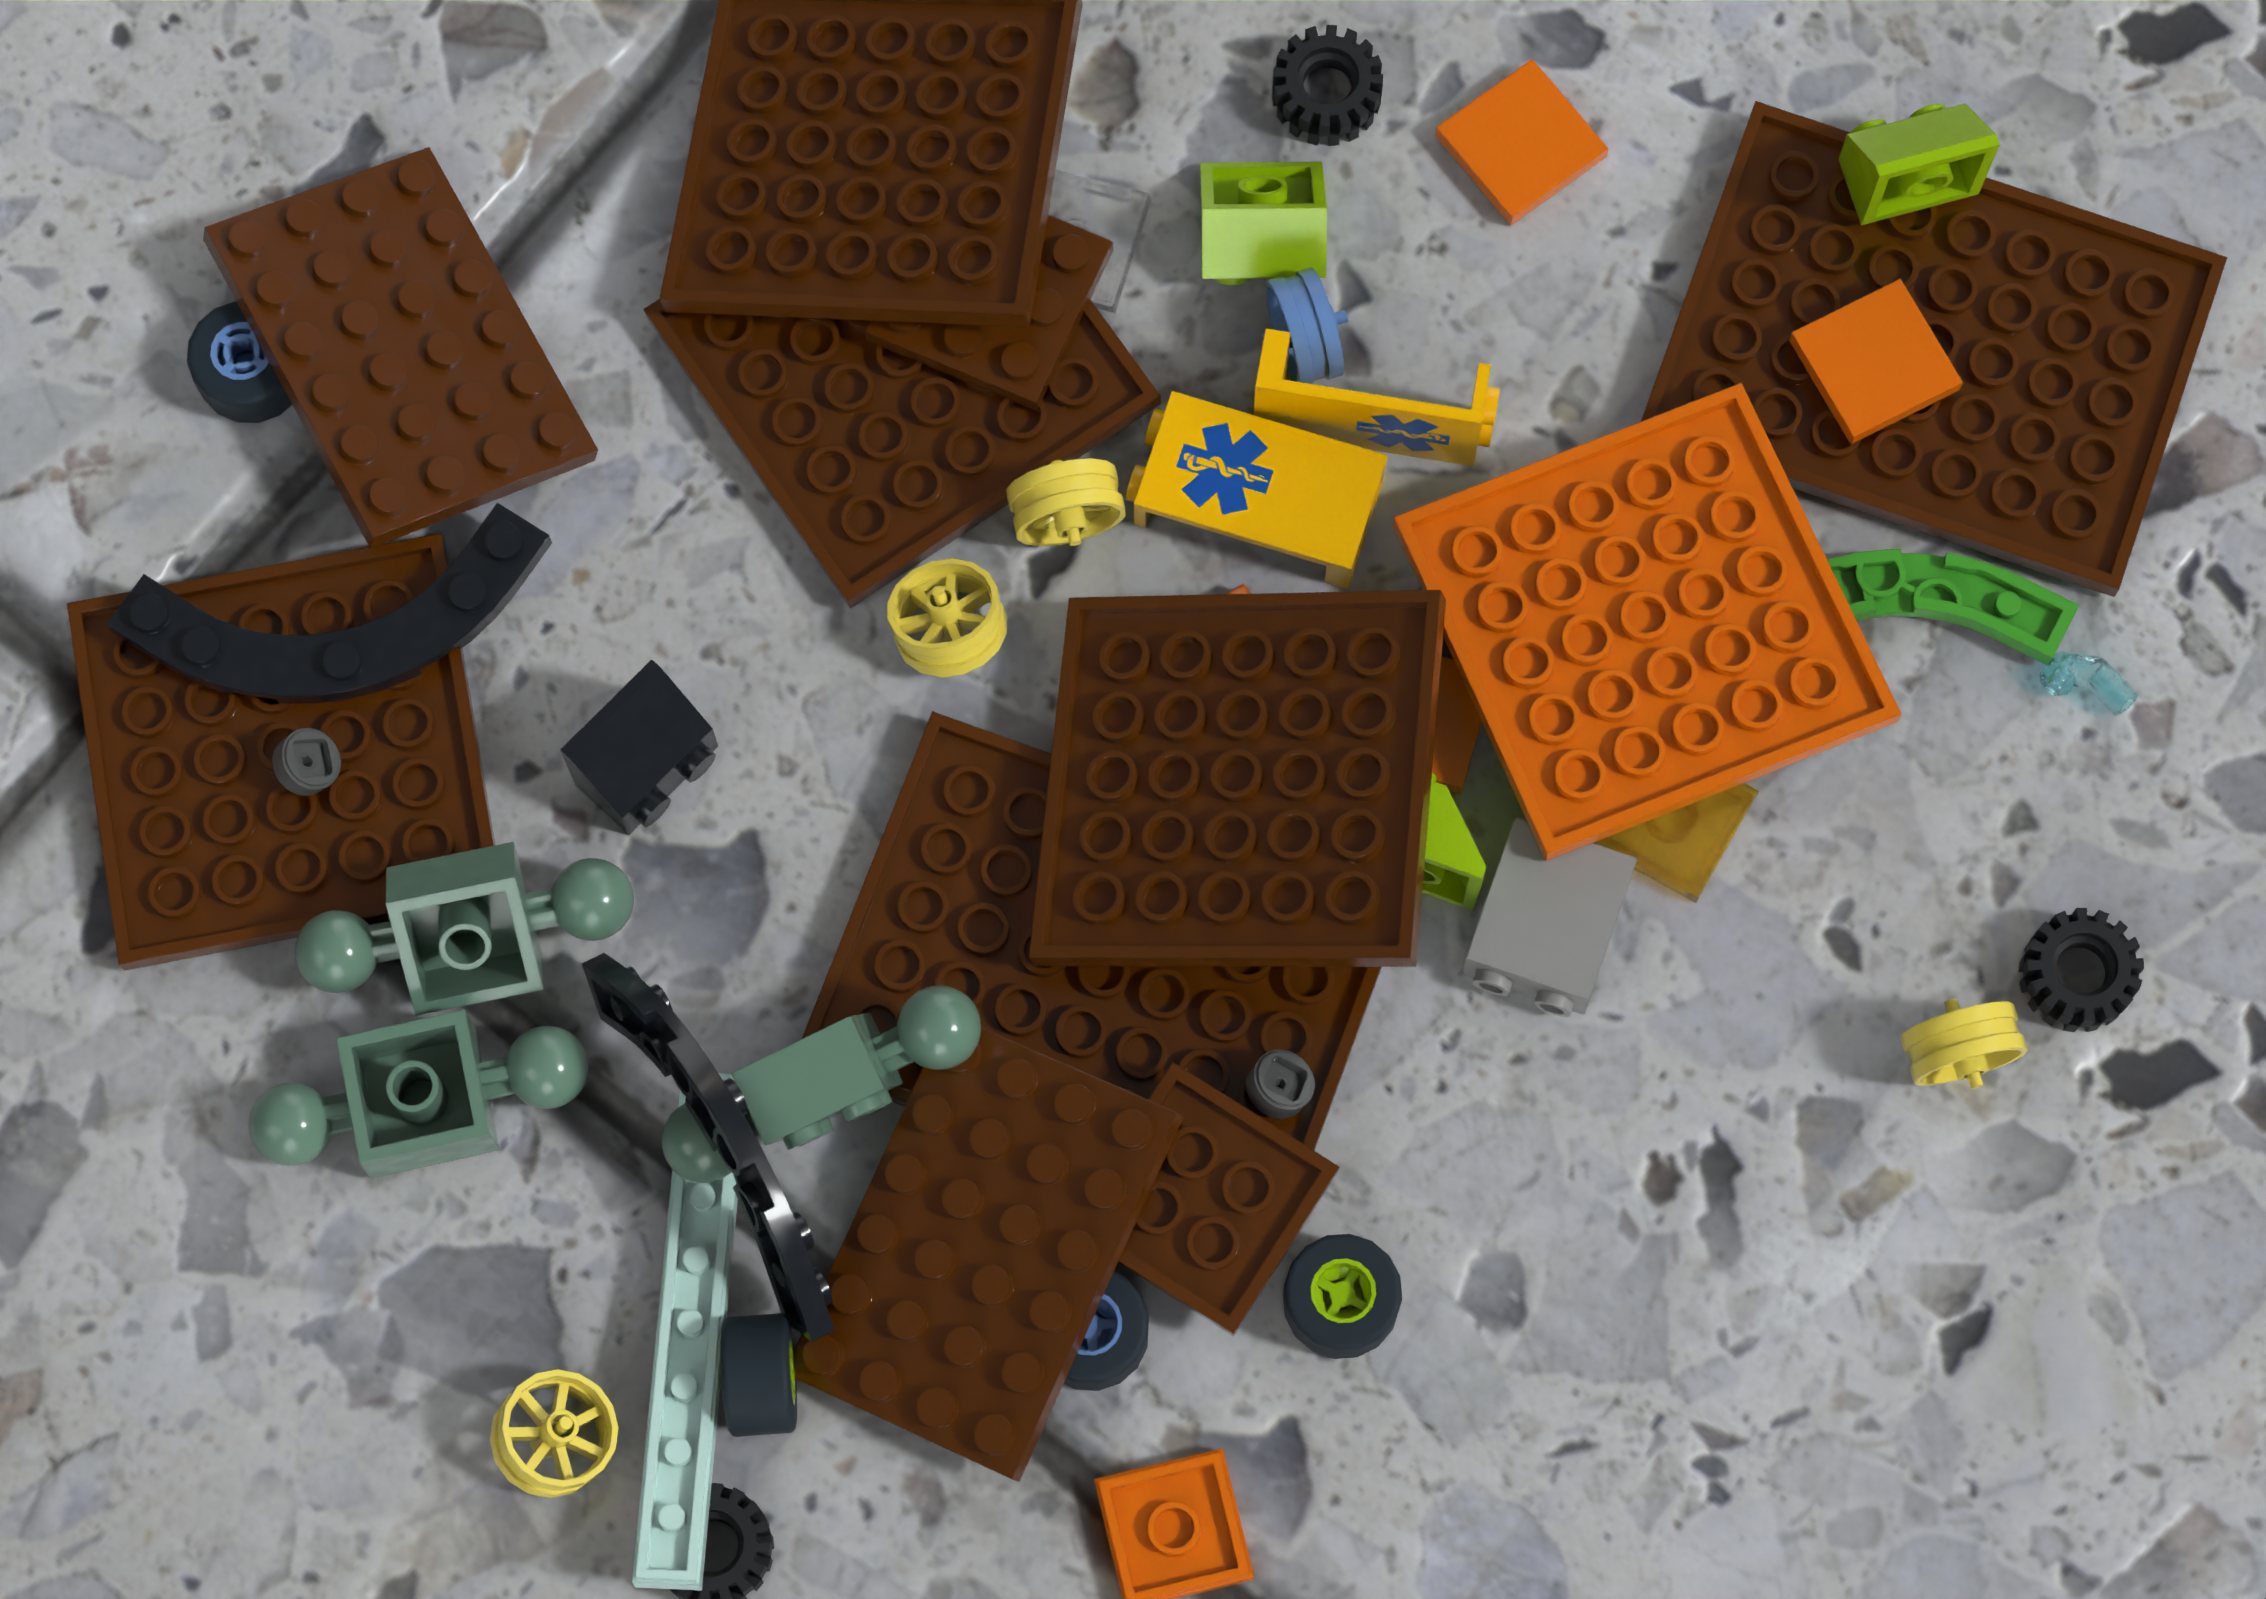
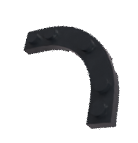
[106,502,552,704]
[581,953,834,1342]

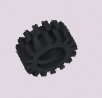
[1272,25,1383,146]
[2018,908,2144,1032]
[669,1483,774,1599]

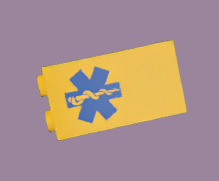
[1254,328,1500,467]
[1126,391,1388,589]

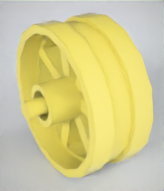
[1006,458,1126,546]
[887,558,1007,678]
[1900,999,2028,1089]
[490,1369,619,1498]

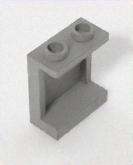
[1463,817,1638,1017]

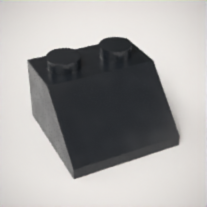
[560,659,718,835]

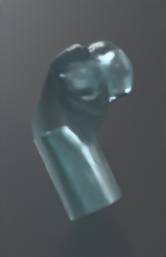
[2040,651,2138,716]

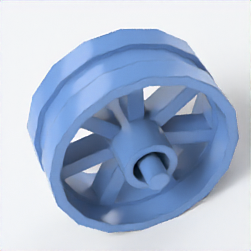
[1261,267,1348,384]

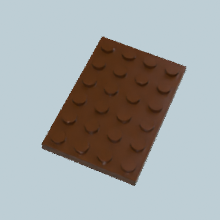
[203,147,598,549]
[793,1028,1184,1482]

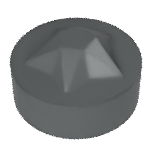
[272,728,341,796]
[1246,1050,1315,1119]

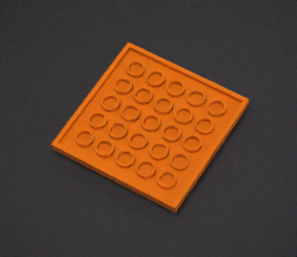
[1393,383,1901,862]

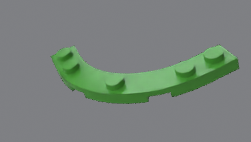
[1827,549,2079,666]

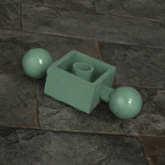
[295,842,634,1016]
[662,985,981,1183]
[248,1009,589,1179]

